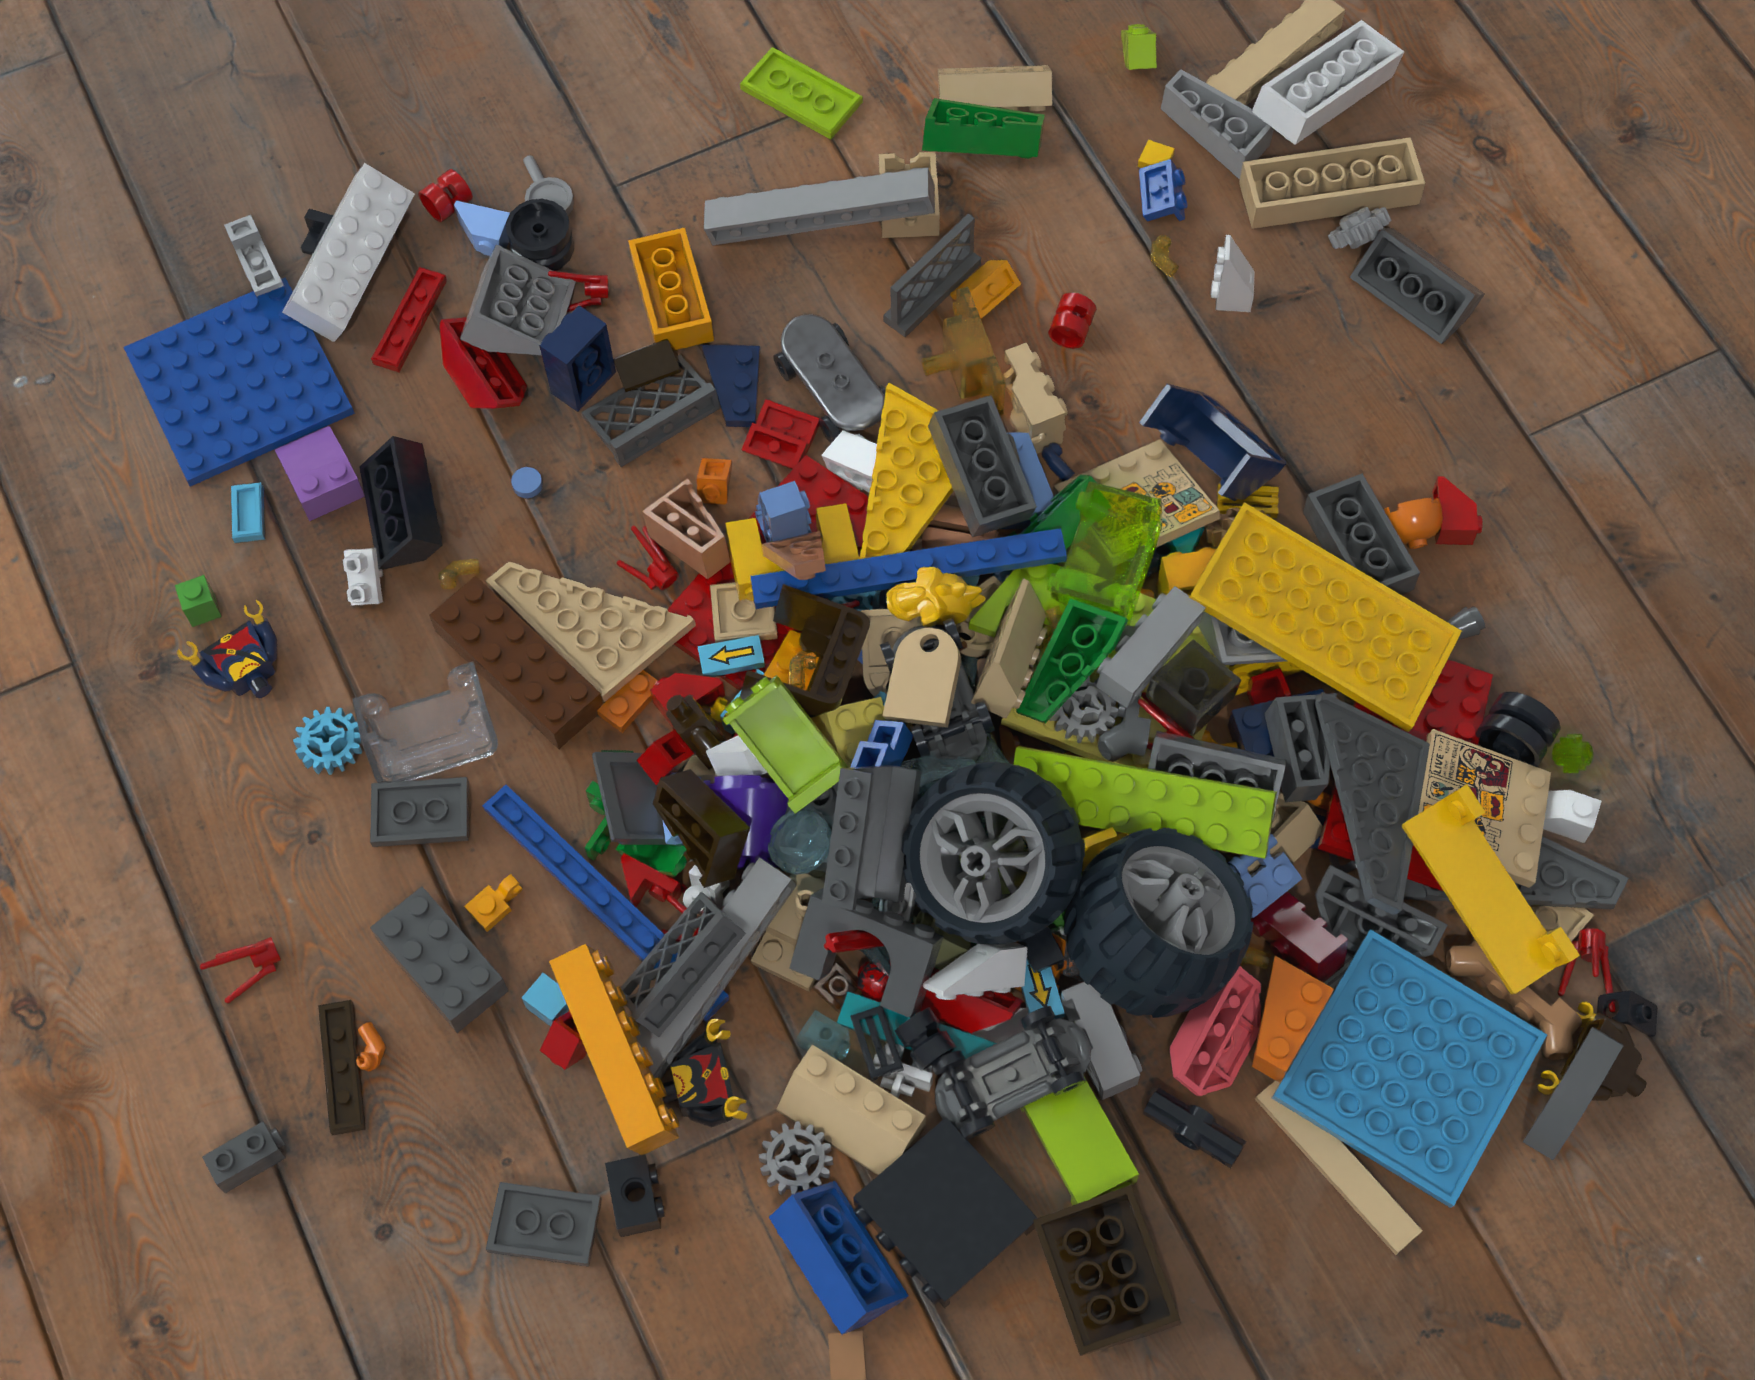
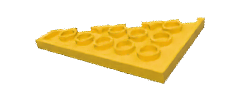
[859,383,954,559]

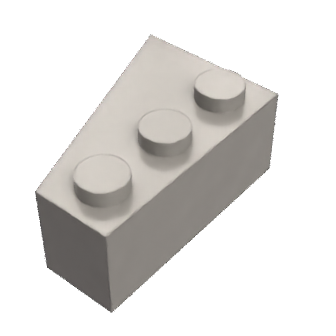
[1061,982,1142,1100]

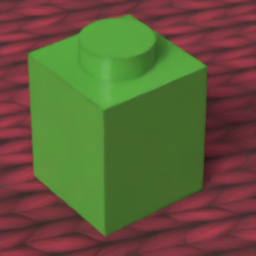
[175,575,222,627]

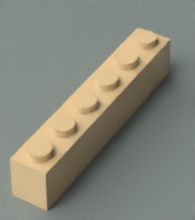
[1206,0,1345,105]

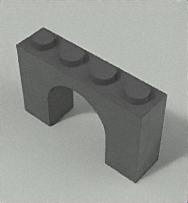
[789,888,944,1018]

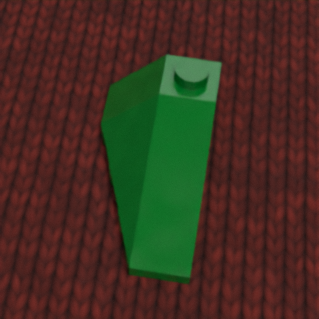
[1016,599,1128,724]

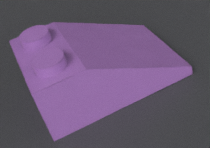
[275,426,365,521]

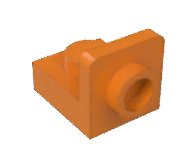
[697,458,732,505]

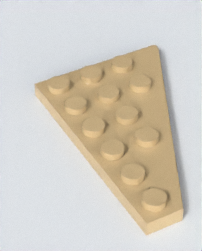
[486,562,696,702]

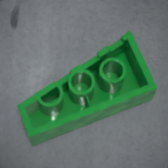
[922,98,1045,159]

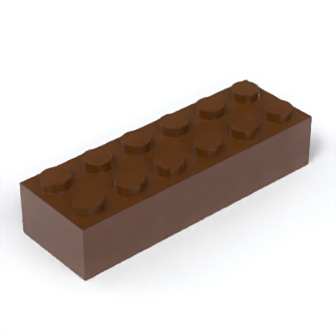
[429,576,604,749]

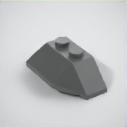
[1315,865,1447,958]

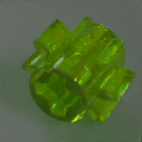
[1552,734,1593,773]

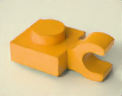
[464,874,523,932]

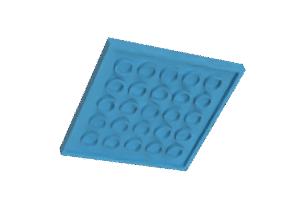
[1272,929,1547,1208]

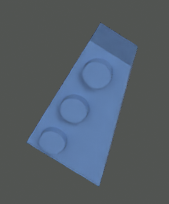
[1001,432,1054,529]
[755,481,812,543]

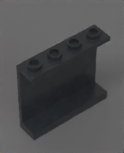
[853,1117,1037,1309]

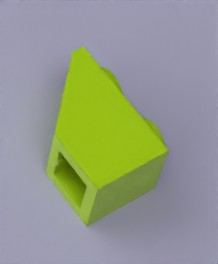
[1121,24,1157,70]

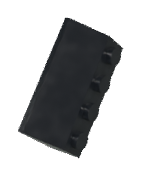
[359,436,443,570]

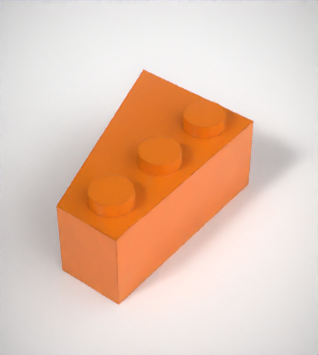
[1252,956,1334,1083]

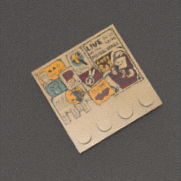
[1054,439,1220,567]
[1413,729,1551,888]

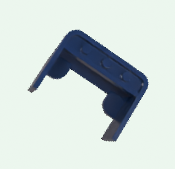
[1139,384,1286,501]

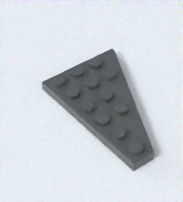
[1315,692,1430,915]
[1404,836,1629,909]

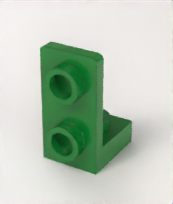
[585,781,611,861]
[615,844,687,876]

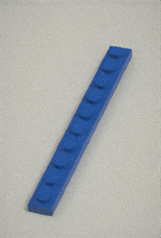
[750,528,1067,609]
[482,785,729,1022]

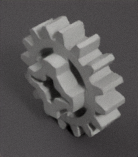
[1328,207,1392,249]
[1049,677,1119,743]
[759,1121,833,1195]

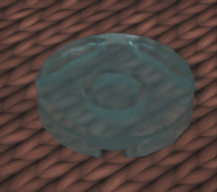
[768,809,832,875]

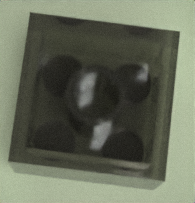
[1145,639,1241,737]

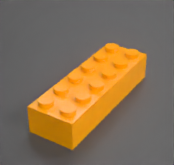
[549,944,680,1155]

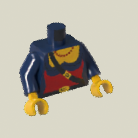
[177,600,277,698]

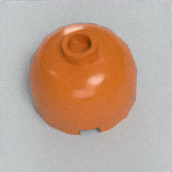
[1384,497,1443,549]

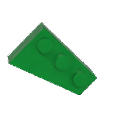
[1008,474,1114,565]

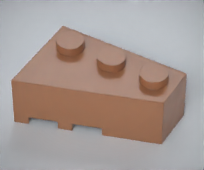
[642,478,731,579]

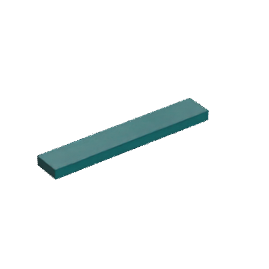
[837,992,997,1059]

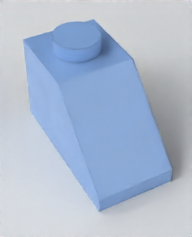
[454,201,510,256]

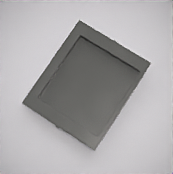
[592,752,695,845]

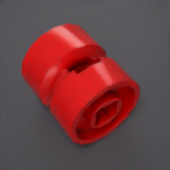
[418,169,473,222]
[1048,293,1097,349]

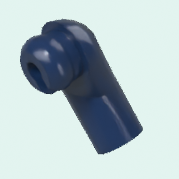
[1041,442,1075,482]

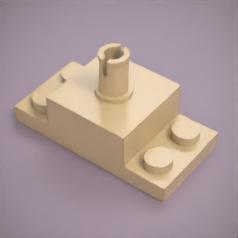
[751,867,826,992]

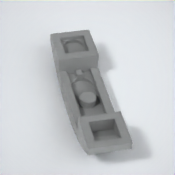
[224,215,284,297]

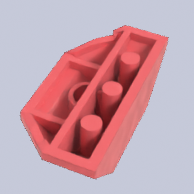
[1169,966,1261,1096]

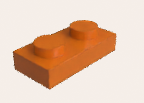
[597,670,658,733]

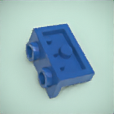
[1139,159,1188,221]

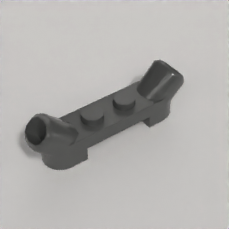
[1098,625,1151,762]

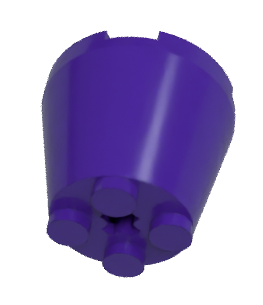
[703,775,788,870]

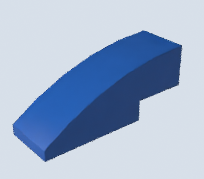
[850,720,913,768]

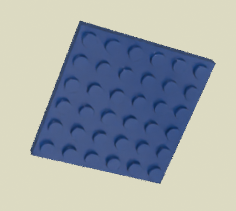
[123,278,355,487]

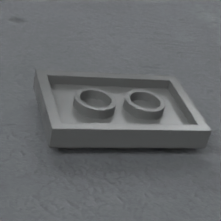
[370,777,469,847]
[486,1182,602,1267]

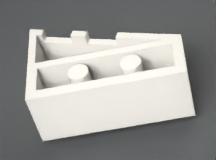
[821,430,877,493]

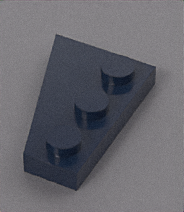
[701,345,760,427]

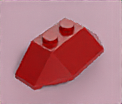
[439,317,527,409]
[890,962,1023,1033]

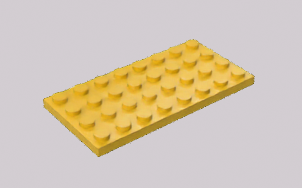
[1189,502,1462,732]

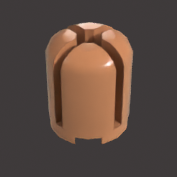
[922,504,1000,574]

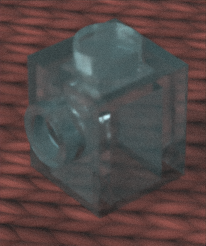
[797,1010,851,1061]

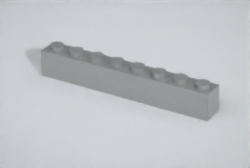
[704,167,935,245]
[636,857,797,1080]

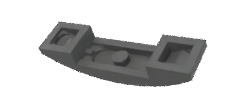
[1523,1027,1623,1160]

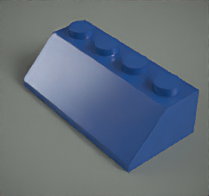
[769,1181,909,1335]

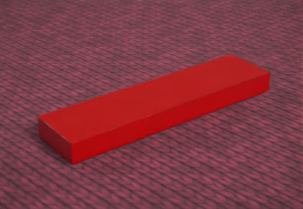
[371,267,447,373]

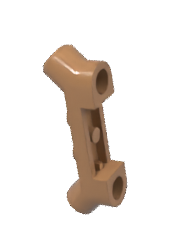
[1446,940,1582,1060]

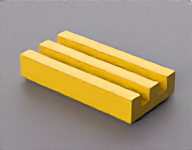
[1217,484,1279,519]

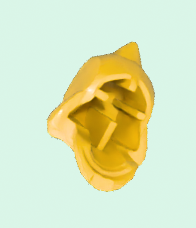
[886,567,986,628]

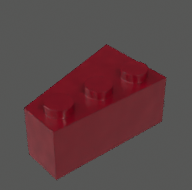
[1251,892,1348,983]

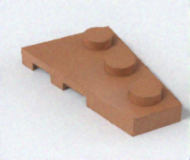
[762,531,826,580]

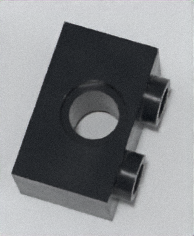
[605,1154,665,1237]

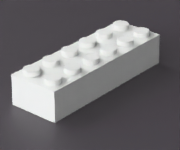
[1252,20,1404,145]
[282,163,415,342]

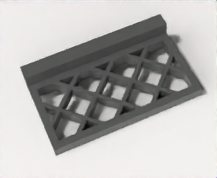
[883,214,981,337]
[581,354,720,467]
[621,892,746,1037]

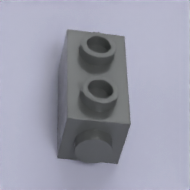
[202,1121,286,1193]

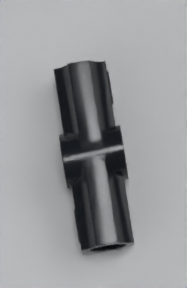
[1143,1087,1246,1169]

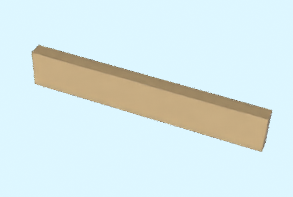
[1255,1080,1423,1255]

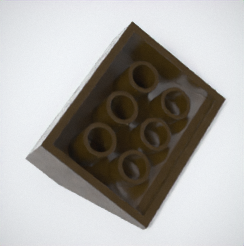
[1033,1185,1181,1356]

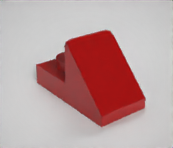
[620,853,682,908]

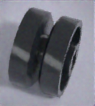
[506,198,574,271]
[1476,692,1561,767]

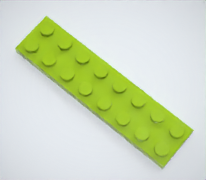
[1014,746,1277,859]

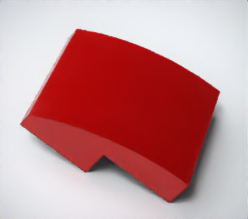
[741,399,820,469]

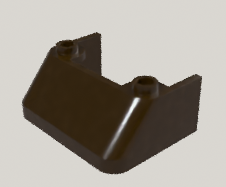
[740,584,870,718]

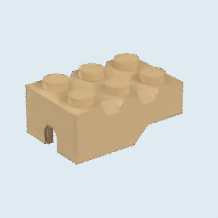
[879,152,940,238]
[1003,343,1067,454]

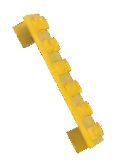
[1402,784,1580,994]

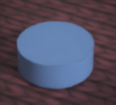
[511,467,543,498]

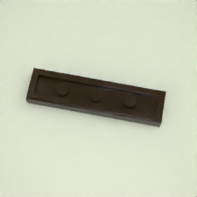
[318,1000,366,1136]

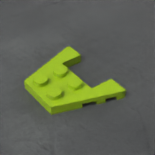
[968,564,1087,638]

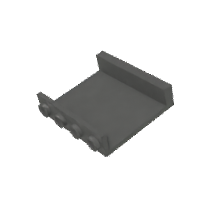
[822,765,922,910]

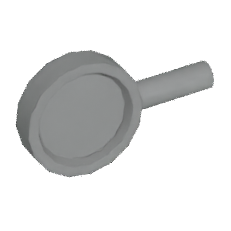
[523,155,574,215]

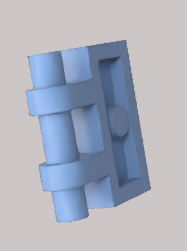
[1227,834,1303,918]

